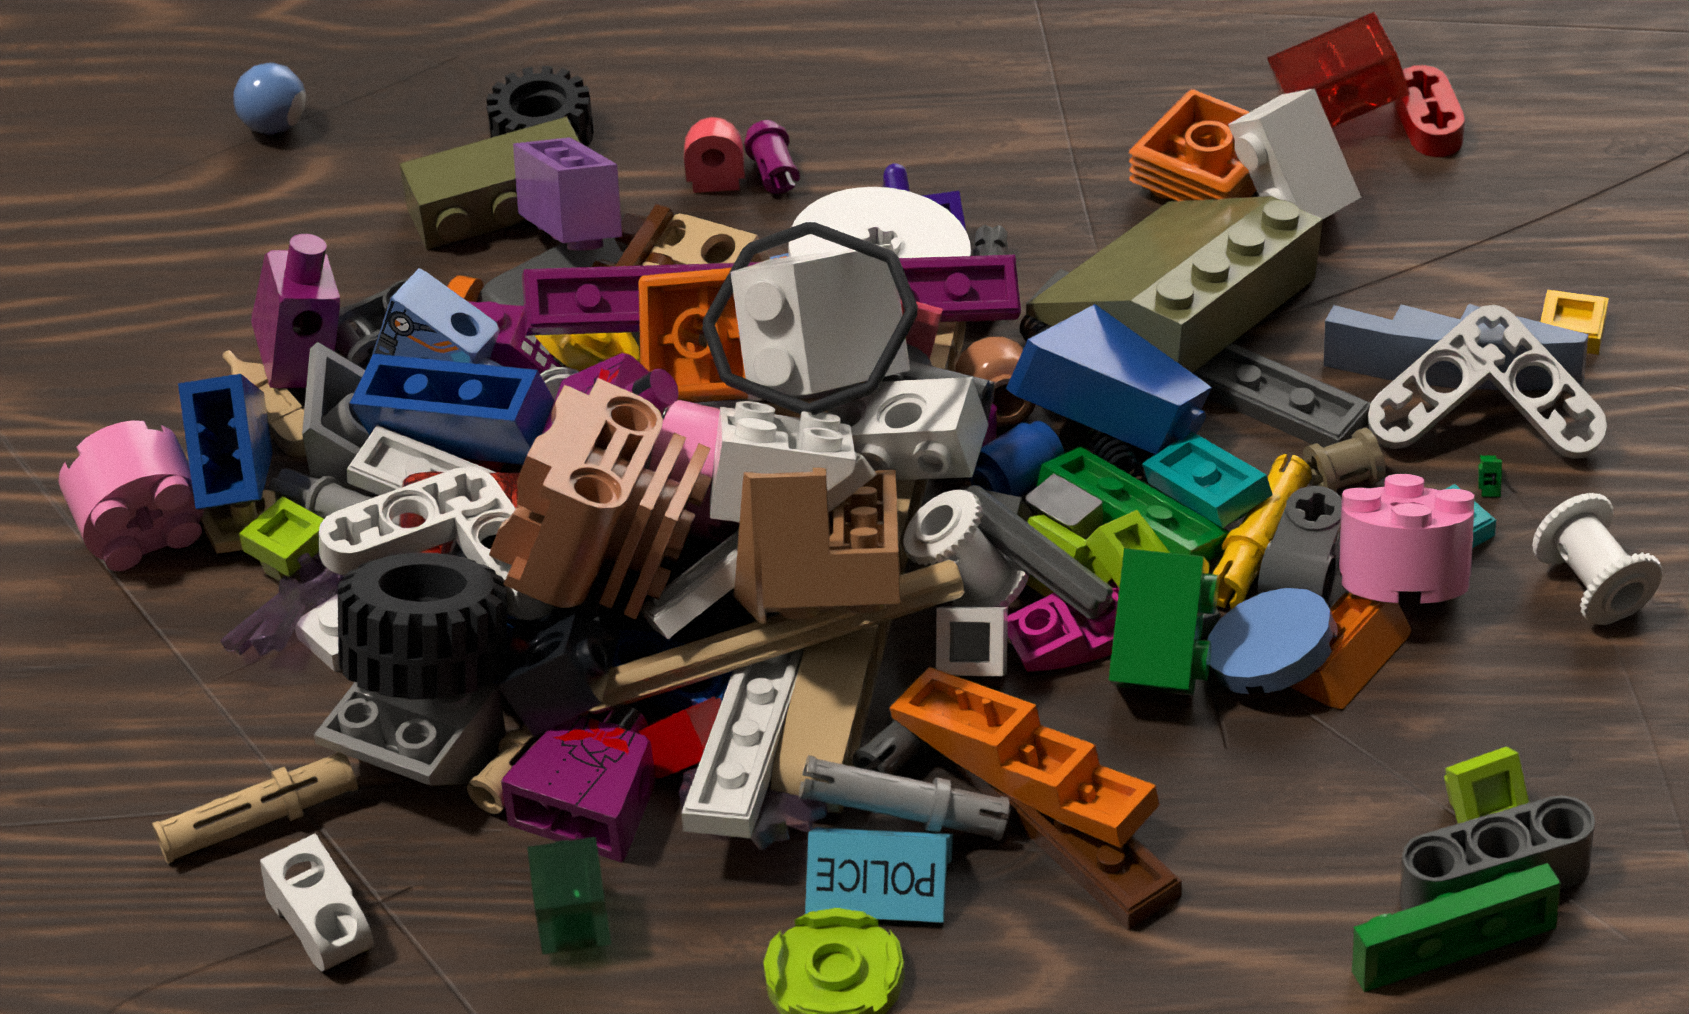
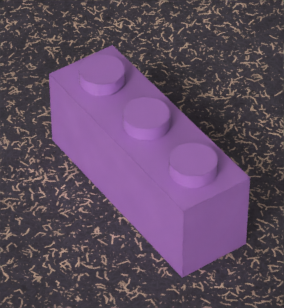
[513,137,622,251]

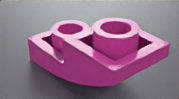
[1007,582,1119,672]

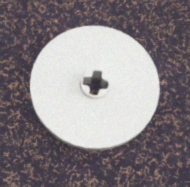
[788,187,971,258]

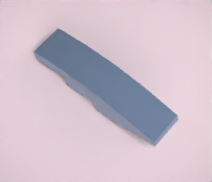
[1324,304,1588,390]

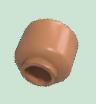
[955,337,1036,428]

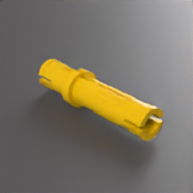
[1212,454,1312,609]

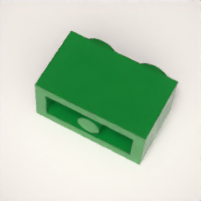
[1108,548,1219,695]

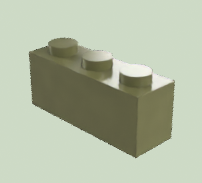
[399,117,580,250]

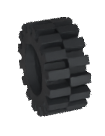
[486,66,594,146]

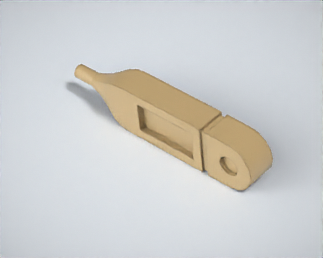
[223,350,306,457]

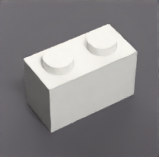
[1228,89,1361,219]

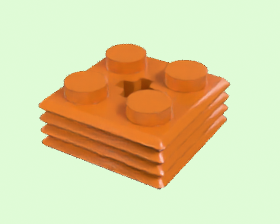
[1129,89,1257,201]
[638,266,748,403]

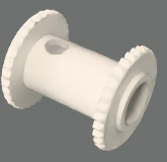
[903,489,1030,607]
[1532,493,1663,625]

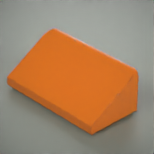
[1290,593,1411,709]

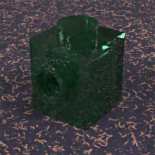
[527,837,611,955]

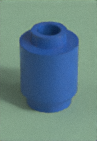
[969,421,1064,497]

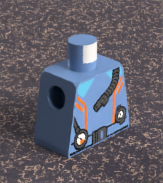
[371,268,504,367]

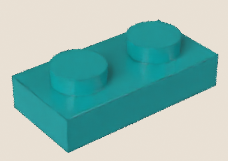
[1142,432,1273,528]

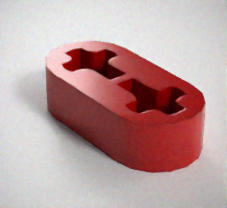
[1395,65,1465,157]

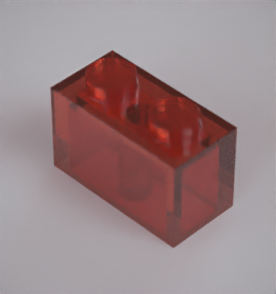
[1267,12,1410,128]

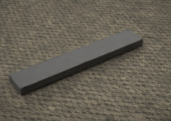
[1026,269,1371,447]

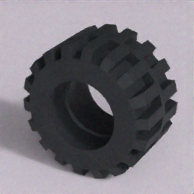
[337,552,507,700]

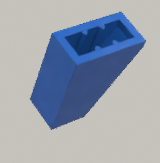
[1006,304,1212,455]
[178,374,273,510]

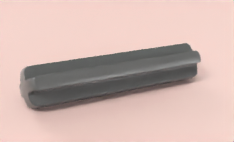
[967,485,1113,619]

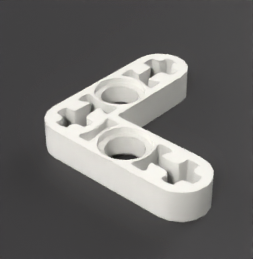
[1368,305,1607,459]
[319,466,555,620]

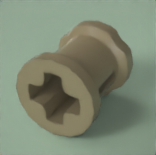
[1303,427,1386,492]

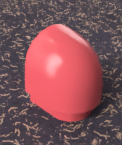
[684,117,745,193]

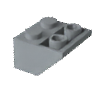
[314,682,506,786]

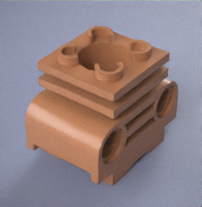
[489,378,712,619]

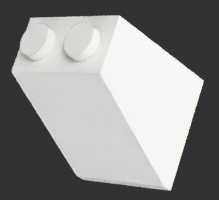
[730,244,910,401]

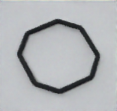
[702,222,918,415]

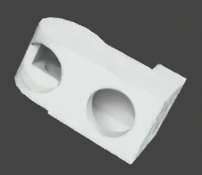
[260,833,374,972]

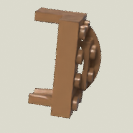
[734,398,900,624]

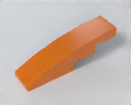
[889,667,1160,848]

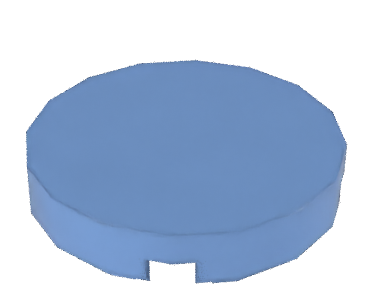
[1207,588,1338,694]

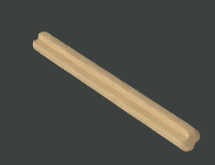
[588,560,964,715]

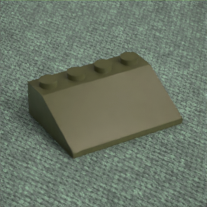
[1026,196,1323,373]

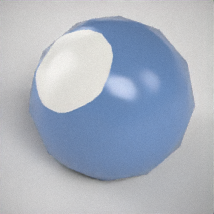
[233,63,306,135]

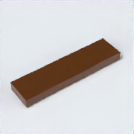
[956,763,1182,930]

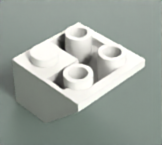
[709,401,856,522]

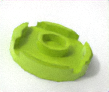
[763,908,905,1014]

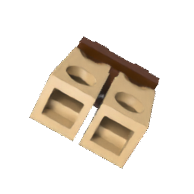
[591,204,770,347]

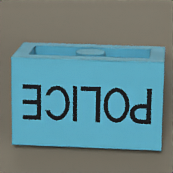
[805,827,953,922]

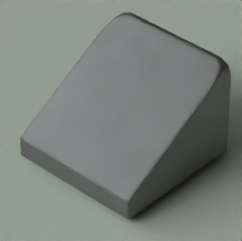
[1026,473,1103,540]

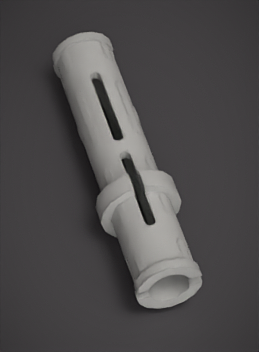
[799,755,1009,841]

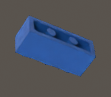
[349,354,554,465]

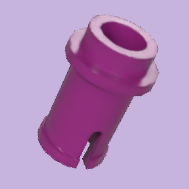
[744,120,800,194]

